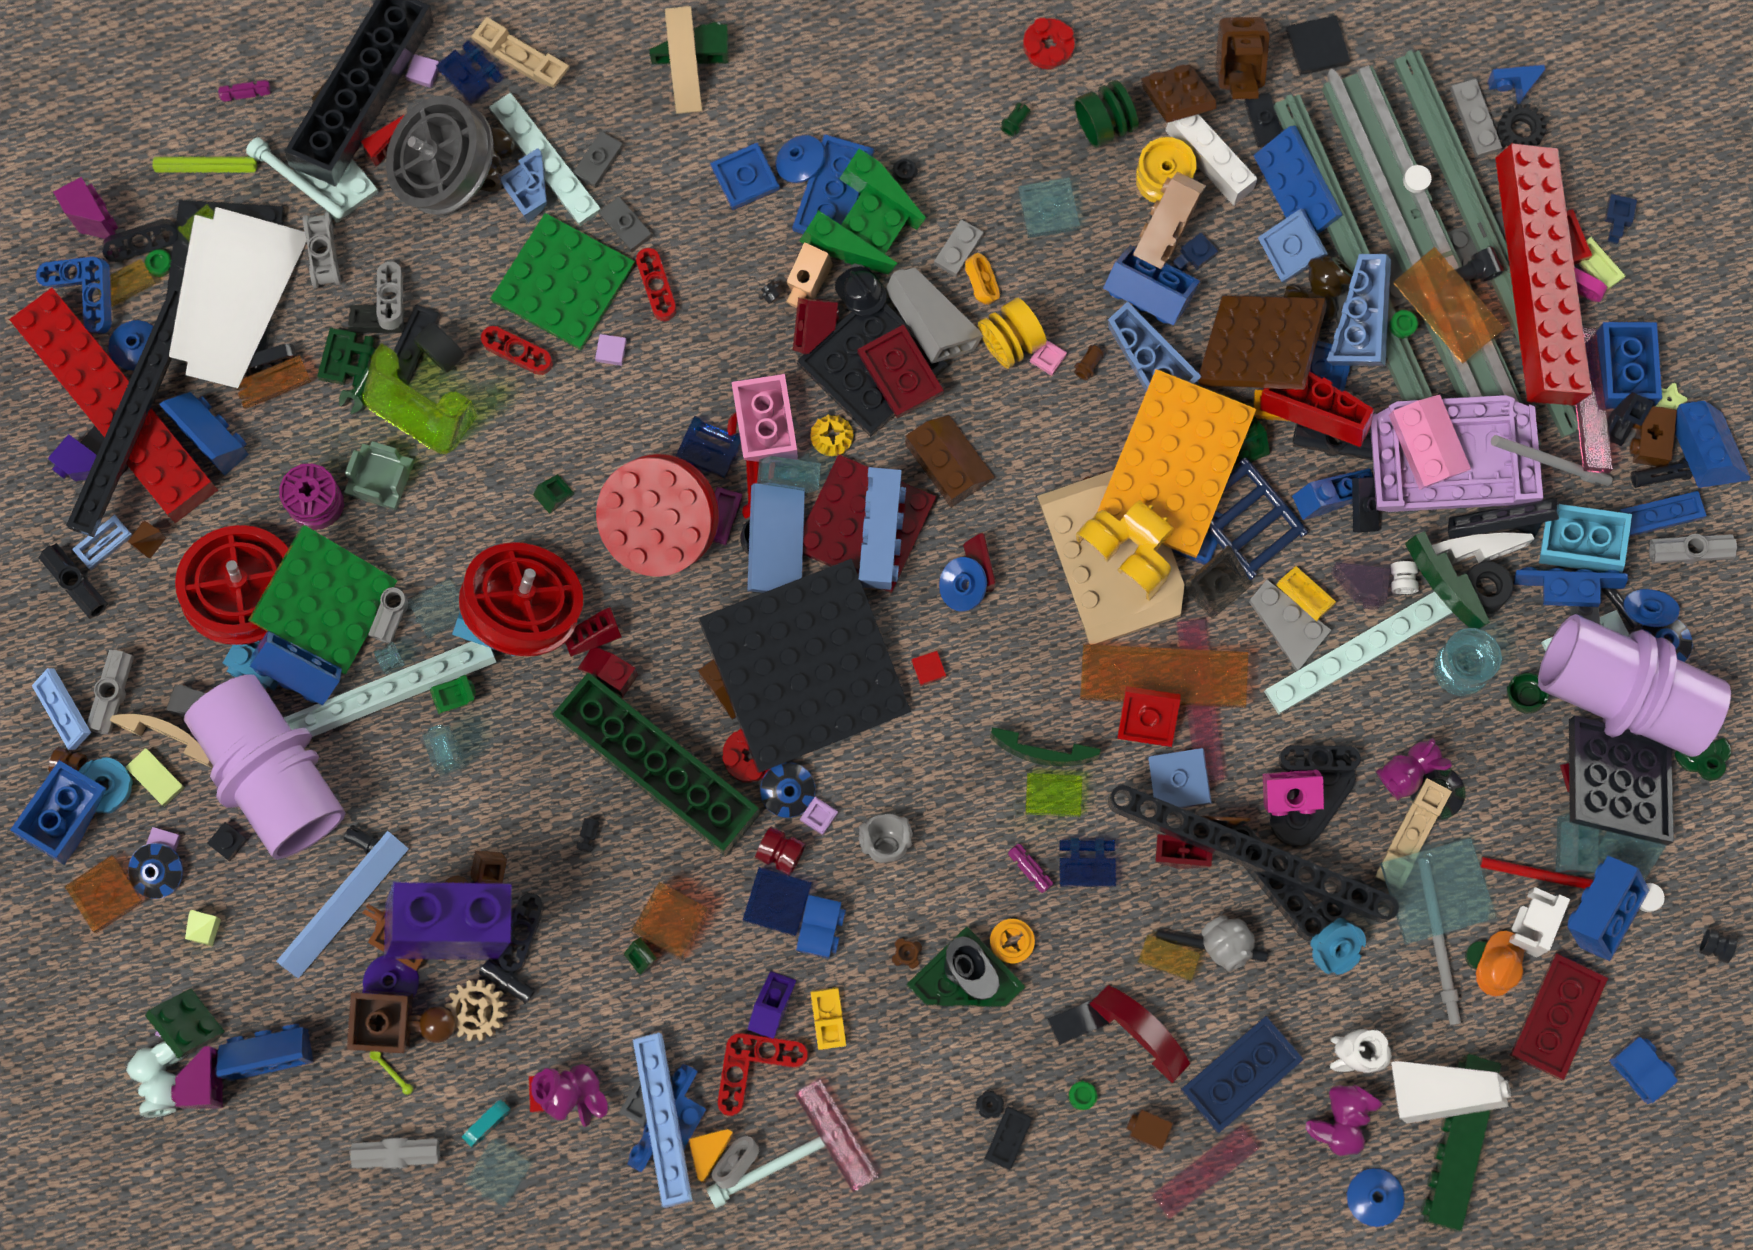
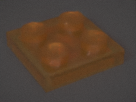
[64,855,144,933]

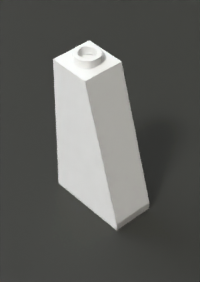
[1391,1061,1511,1124]

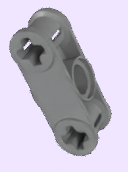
[303,212,341,289]

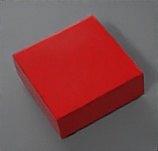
[911,651,946,686]

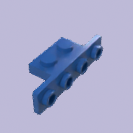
[1514,567,1628,607]
[627,1064,706,1172]

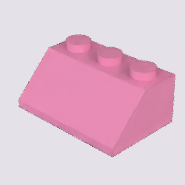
[732,374,798,464]
[1389,394,1471,490]

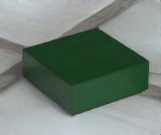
[624,937,657,975]

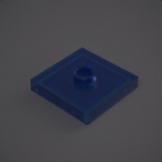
[742,867,812,937]

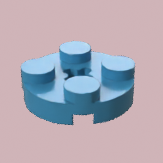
[78,757,133,813]
[1310,918,1366,975]

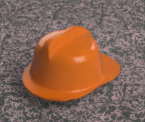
[1476,931,1524,996]

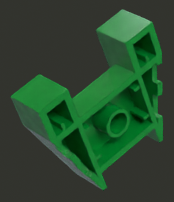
[799,148,926,275]

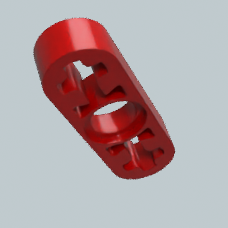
[636,248,676,321]
[481,326,552,375]

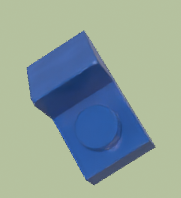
[1488,65,1545,104]

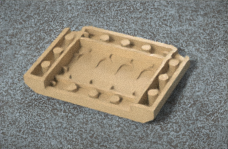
[1037,470,1184,647]

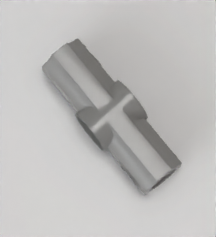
[1649,534,1737,564]
[87,650,134,735]
[350,1138,440,1169]

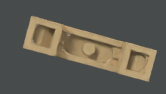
[665,6,702,114]
[471,17,569,88]
[110,714,213,769]
[1375,778,1452,890]

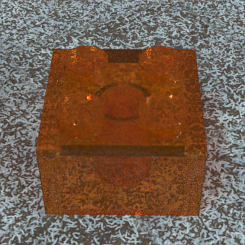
[631,882,710,962]

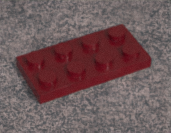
[1509,953,1608,1081]

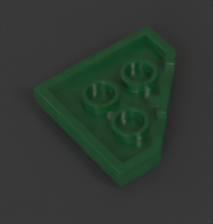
[906,926,1026,1007]

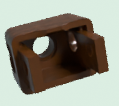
[1215,17,1270,99]

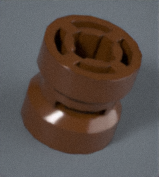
[48,746,87,772]

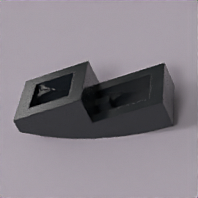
[1597,392,1654,446]
[1047,999,1110,1045]

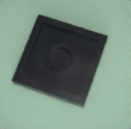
[1286,15,1351,76]

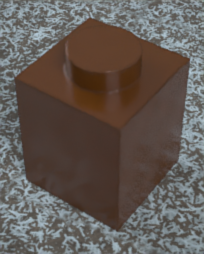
[1126,1109,1173,1152]

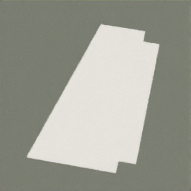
[169,207,307,388]

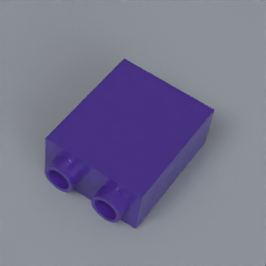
[384,882,511,960]

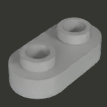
[712,1136,759,1189]

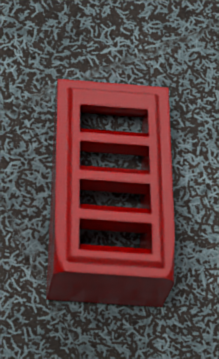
[361,115,405,167]

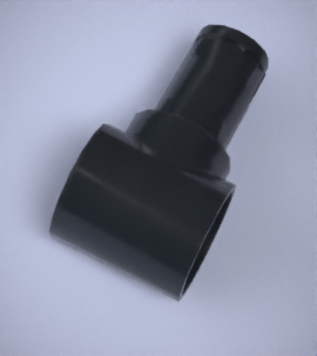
[1447,247,1504,287]

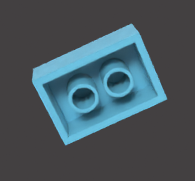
[1539,504,1632,573]

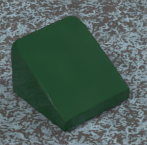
[533,474,575,514]

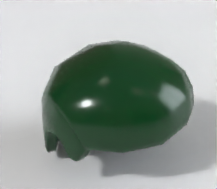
[1507,673,1549,714]

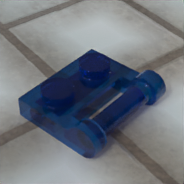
[676,416,741,479]

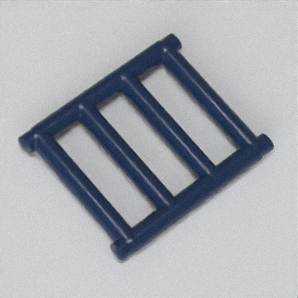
[1208,457,1308,580]

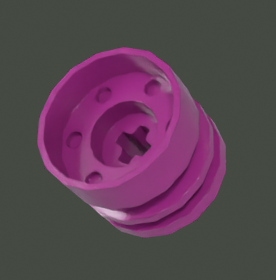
[279,463,344,530]

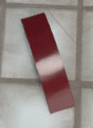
[1090,985,1190,1083]

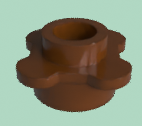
[892,938,922,969]

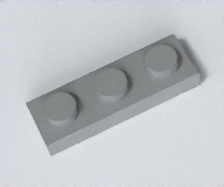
[1450,79,1502,158]

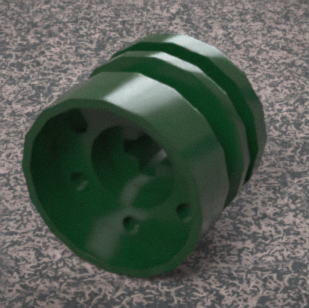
[1074,80,1139,148]

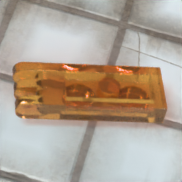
[235,355,312,409]

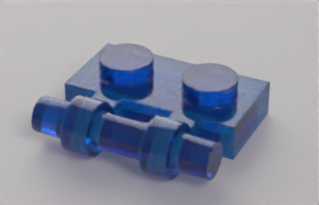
[436,41,504,104]
[1059,837,1116,888]

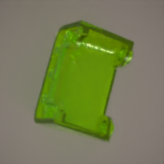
[363,343,477,454]

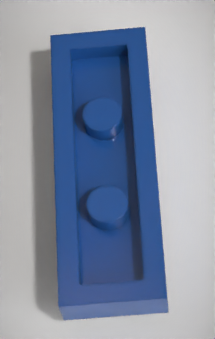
[1619,491,1707,537]

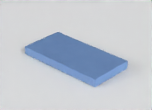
[747,483,805,593]

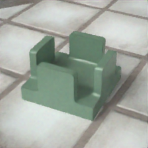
[344,441,414,510]

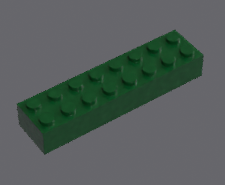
[552,673,760,857]

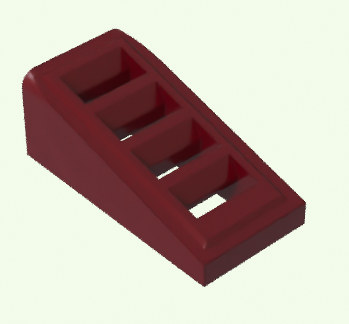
[565,607,622,657]

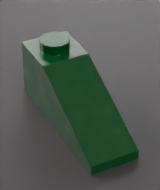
[649,22,729,64]

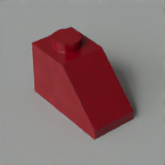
[793,297,839,354]
[578,647,638,697]

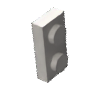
[934,219,984,277]

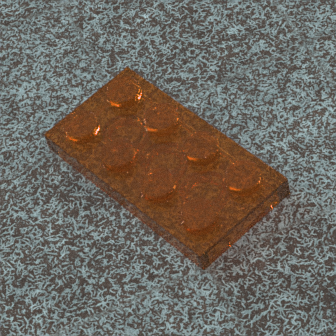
[1393,247,1505,364]

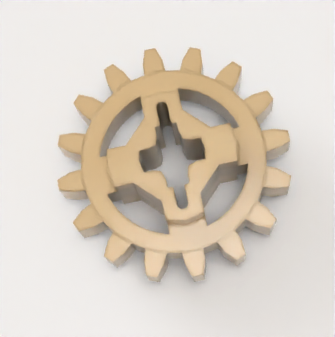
[445,980,507,1041]

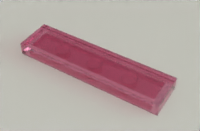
[794,1079,878,1192]
[1152,1126,1259,1219]

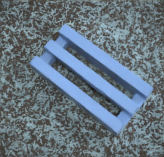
[72,515,132,570]

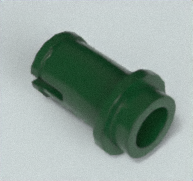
[1001,103,1031,137]

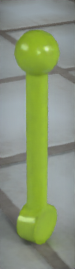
[370,1051,413,1095]

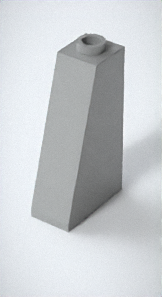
[885,268,983,364]

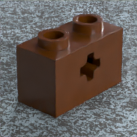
[1629,406,1677,467]

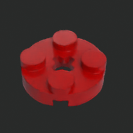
[1023,17,1075,69]
[722,728,771,783]

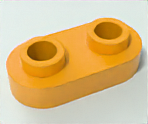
[965,253,1000,305]

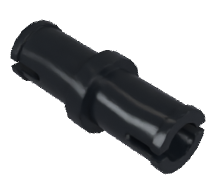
[479,959,536,1004]

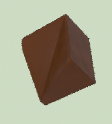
[128,520,166,558]
[471,851,507,884]

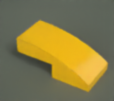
[810,987,846,1050]

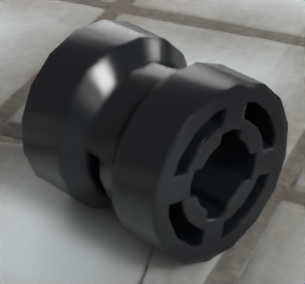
[1699,927,1738,964]

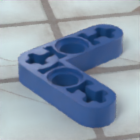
[36,257,112,335]

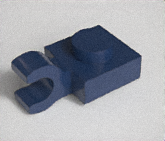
[1604,194,1637,244]
[1173,232,1218,272]

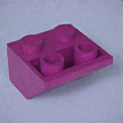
[53,177,119,239]

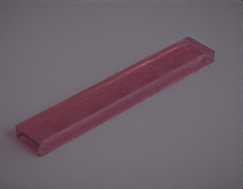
[1576,327,1613,473]
[1176,619,1224,782]

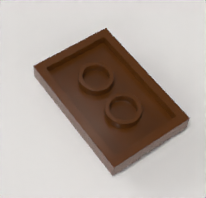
[1141,64,1216,123]

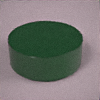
[1465,941,1487,970]

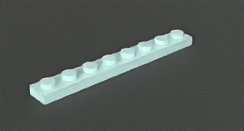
[1264,592,1453,715]
[284,641,496,737]

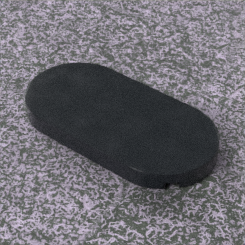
[1269,752,1356,847]

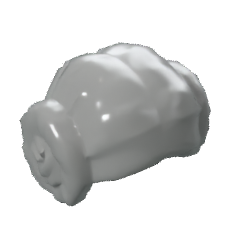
[859,814,913,863]
[1201,915,1255,972]

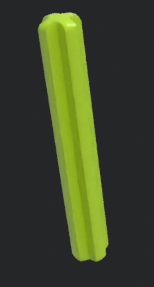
[152,157,257,173]

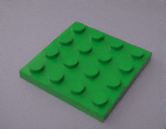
[490,213,636,350]
[248,525,398,675]

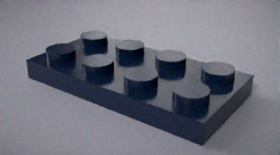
[1181,1016,1304,1134]

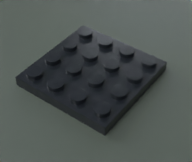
[797,303,947,437]
[1569,716,1674,846]

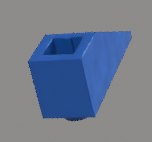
[1292,468,1373,520]

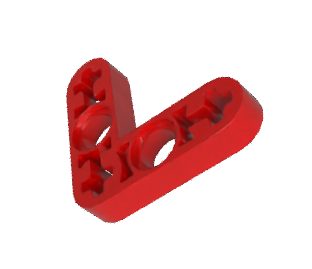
[718,1033,808,1116]

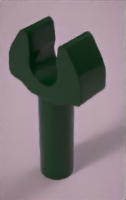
[339,366,376,414]

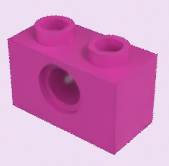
[1262,770,1324,816]

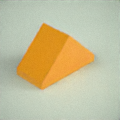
[689,1129,734,1183]

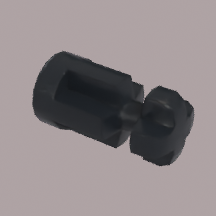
[576,818,600,852]

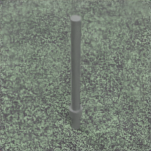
[1491,435,1613,486]
[1417,858,1461,1026]

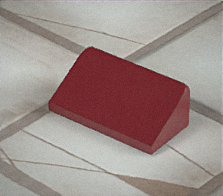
[963,533,995,592]

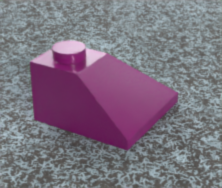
[171,1046,223,1109]

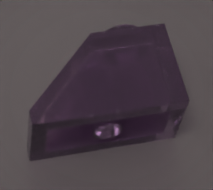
[1331,562,1390,610]

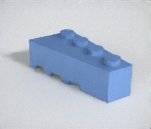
[1327,254,1391,366]
[1108,301,1202,392]
[859,467,906,590]

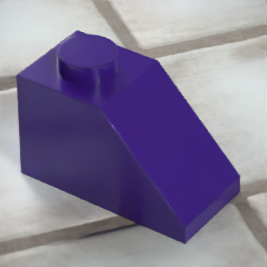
[47,434,97,481]
[748,971,796,1039]

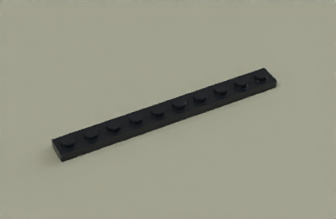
[66,284,181,537]

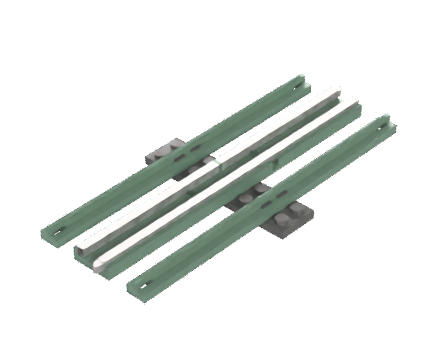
[1274,50,1589,446]

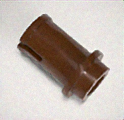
[1074,345,1104,380]

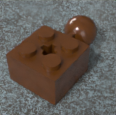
[347,989,456,1054]

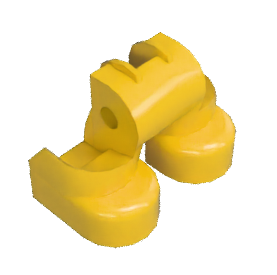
[1076,500,1174,601]

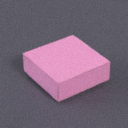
[1030,340,1067,376]

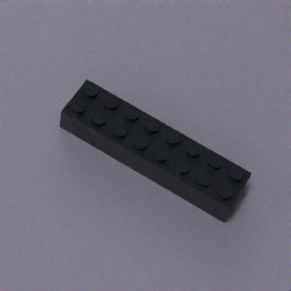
[284,0,434,187]

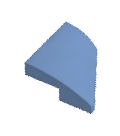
[501,148,547,222]

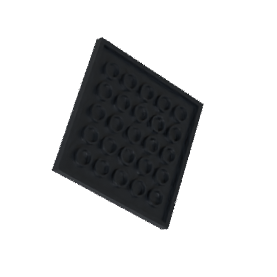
[698,559,911,773]

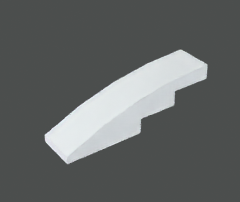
[1432,532,1534,564]

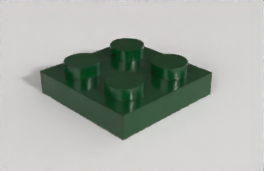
[145,988,225,1059]

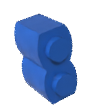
[796,895,846,959]
[1609,1037,1678,1104]

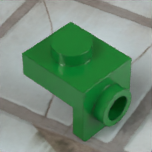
[430,675,476,715]

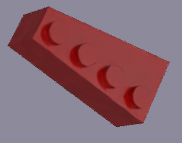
[1260,369,1374,447]

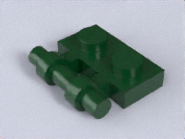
[317,328,375,387]

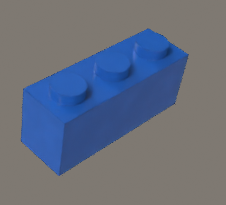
[250,631,342,706]

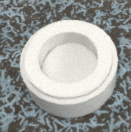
[1403,165,1431,193]
[1640,883,1664,912]

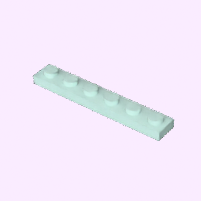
[489,93,601,226]

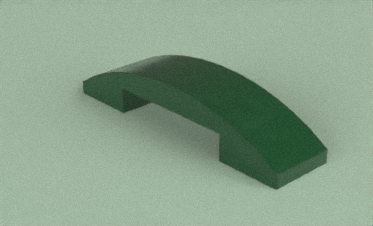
[990,727,1101,767]

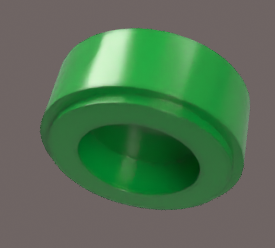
[145,250,171,277]
[1389,310,1418,339]
[1068,1081,1097,1111]

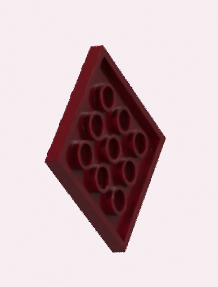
[802,454,936,593]

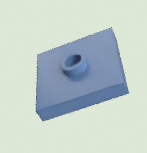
[1258,209,1328,283]
[1148,748,1212,808]

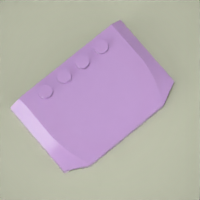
[1370,395,1543,512]

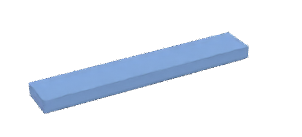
[277,831,409,978]
[633,1032,693,1208]

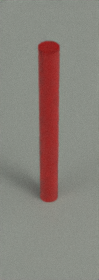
[1480,857,1593,889]

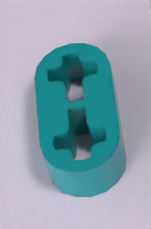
[462,1099,511,1148]

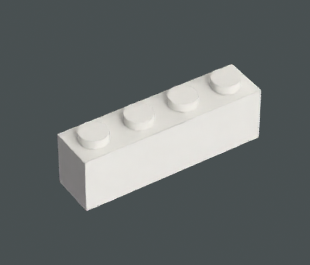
[1166,114,1257,206]

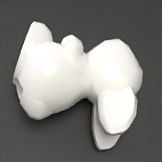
[1330,1029,1392,1073]

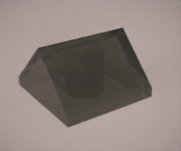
[1184,545,1252,619]

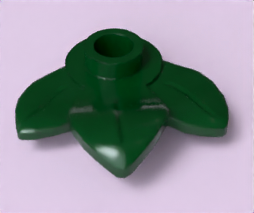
[1674,738,1731,781]

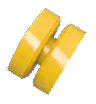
[1135,137,1196,203]

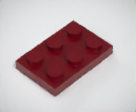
[857,324,944,419]

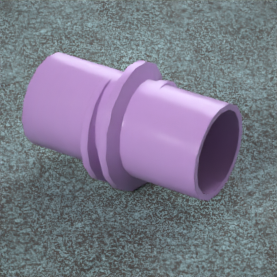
[1538,614,1731,757]
[184,674,346,859]

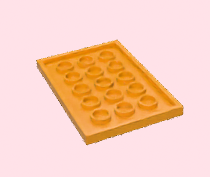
[1097,369,1256,558]

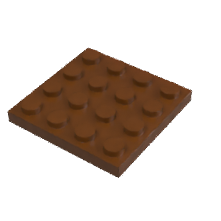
[1198,296,1327,390]

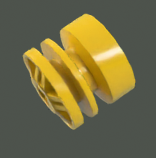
[978,298,1047,369]

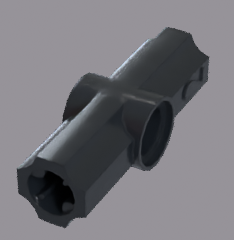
[1292,423,1373,460]
[38,543,108,619]

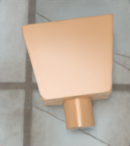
[786,243,833,308]

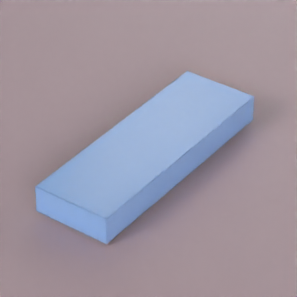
[32,668,91,750]

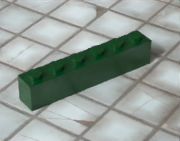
[1421,1054,1502,1232]

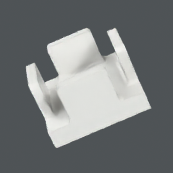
[1509,887,1570,957]

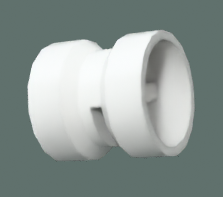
[1391,561,1419,594]

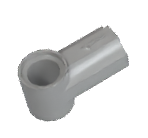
[368,587,409,644]

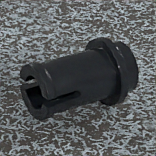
[344,825,380,854]

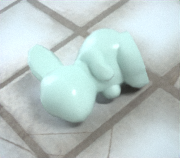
[126,1041,187,1117]

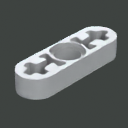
[376,262,403,330]

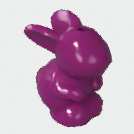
[1375,738,1452,801]
[531,1064,608,1127]
[1306,1085,1383,1156]

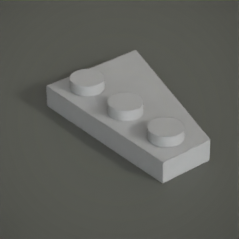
[1249,580,1331,672]

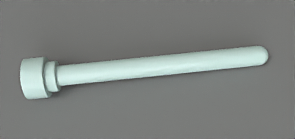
[246,137,344,218]
[706,1132,834,1209]

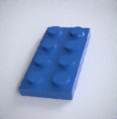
[1253,126,1342,235]
[793,134,874,234]

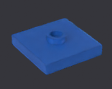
[710,142,780,211]

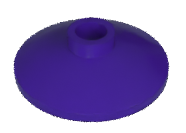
[363,955,419,998]

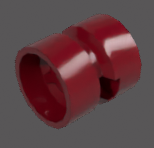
[755,826,806,876]

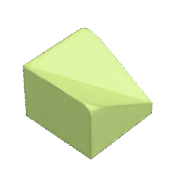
[185,910,221,946]

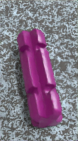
[218,79,271,102]
[1008,844,1053,893]

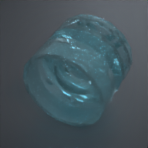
[1433,628,1502,696]

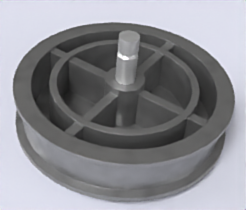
[386,95,493,215]

